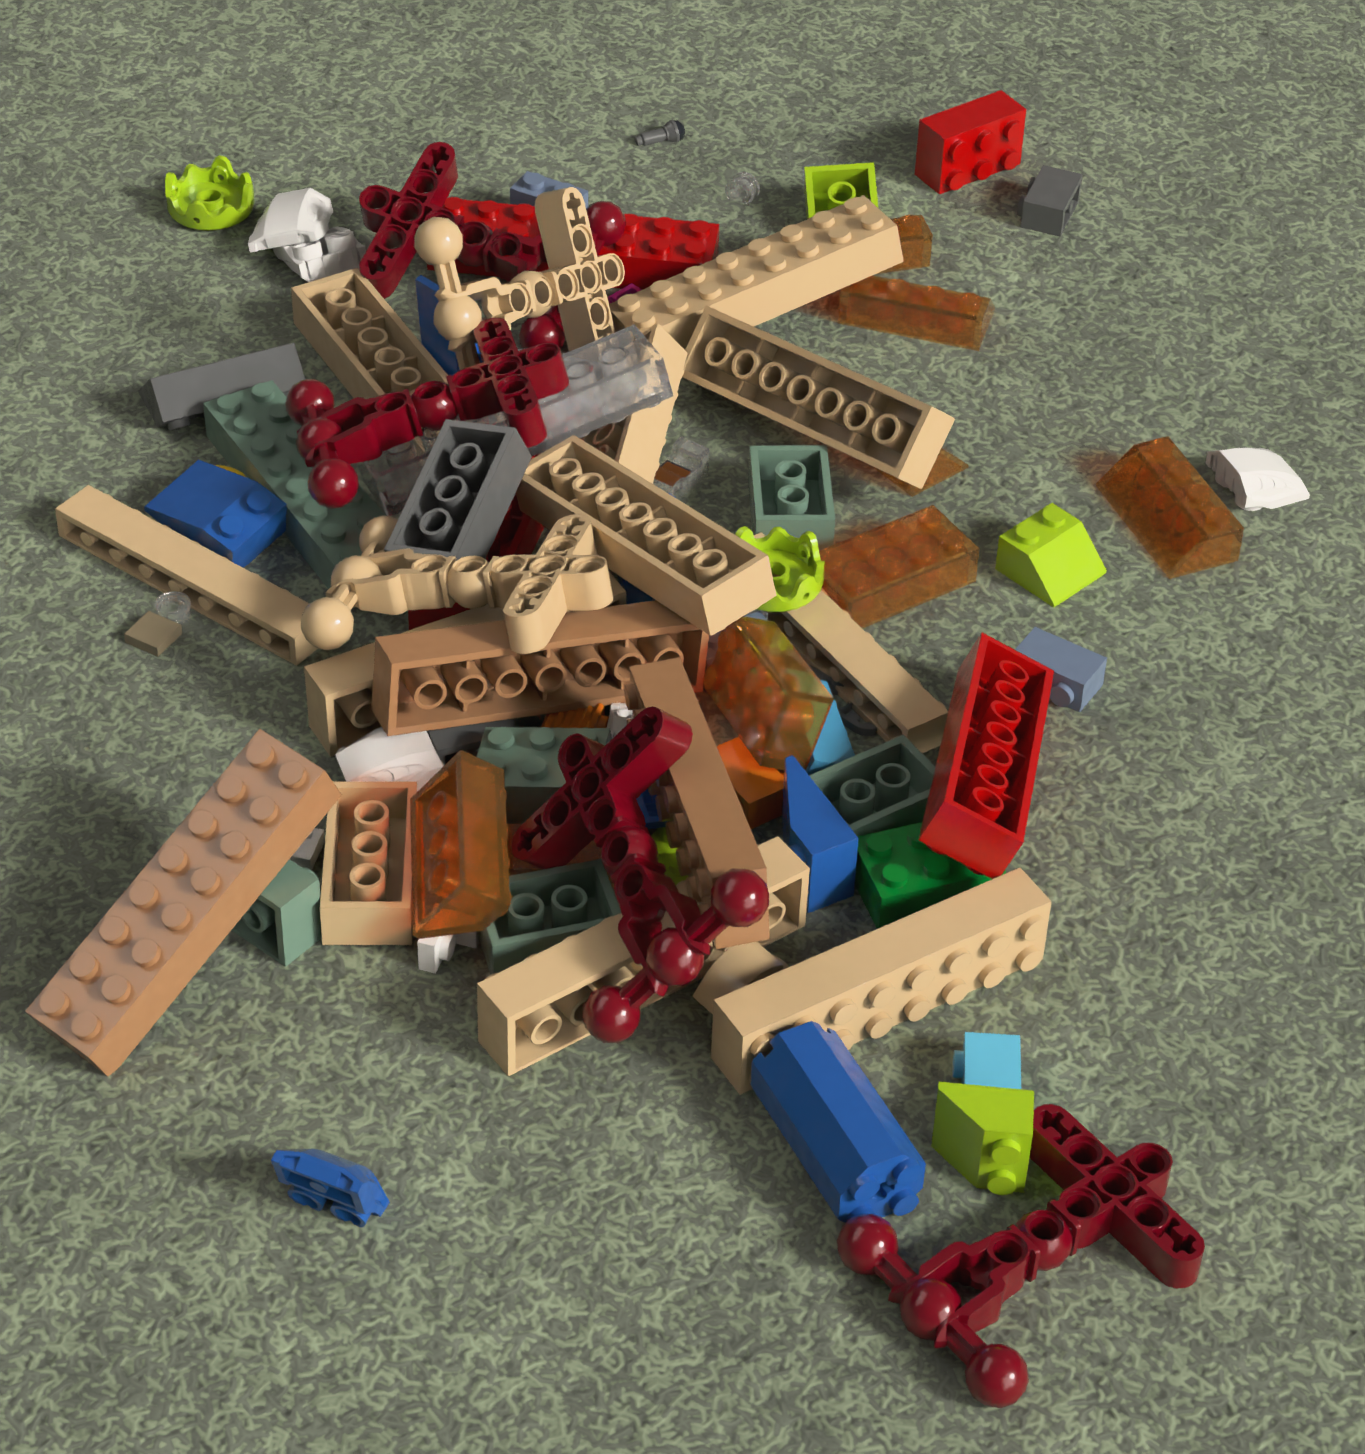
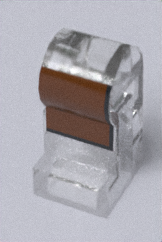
[653,436,709,500]

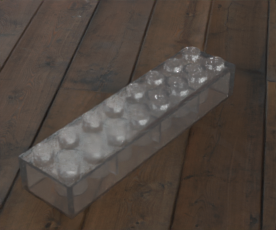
[357,324,673,516]

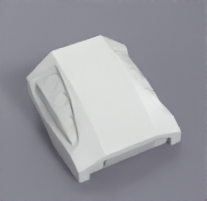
[248,188,333,253]
[273,226,366,282]
[1206,448,1310,511]
[335,727,449,795]

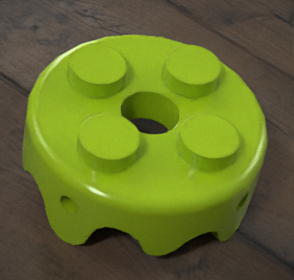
[165,155,255,231]
[735,526,825,612]

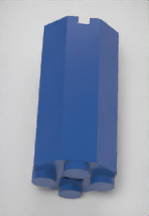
[750,1021,926,1223]

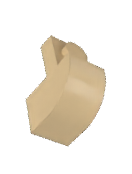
[692,942,789,1014]

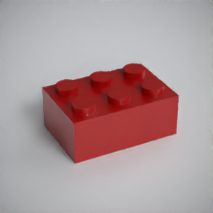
[915,90,1027,194]

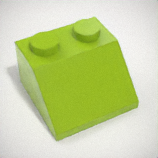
[804,162,879,219]
[995,503,1107,608]
[931,1081,1034,1195]

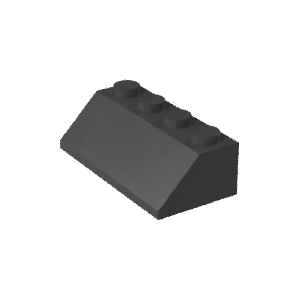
[138,343,305,431]

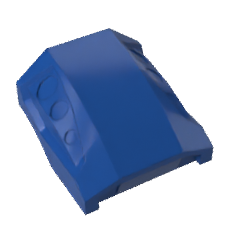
[271,1149,390,1227]

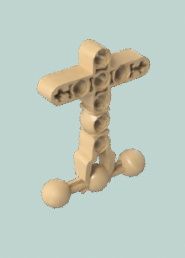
[414,187,625,370]
[301,514,613,654]

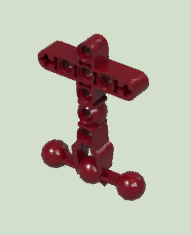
[359,142,626,350]
[285,318,569,509]
[511,706,769,1043]
[836,1104,1205,1408]

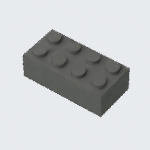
[384,419,532,561]

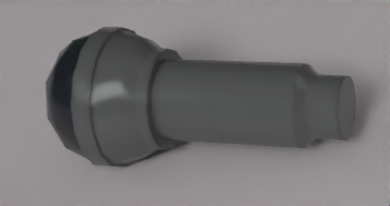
[634,120,685,146]

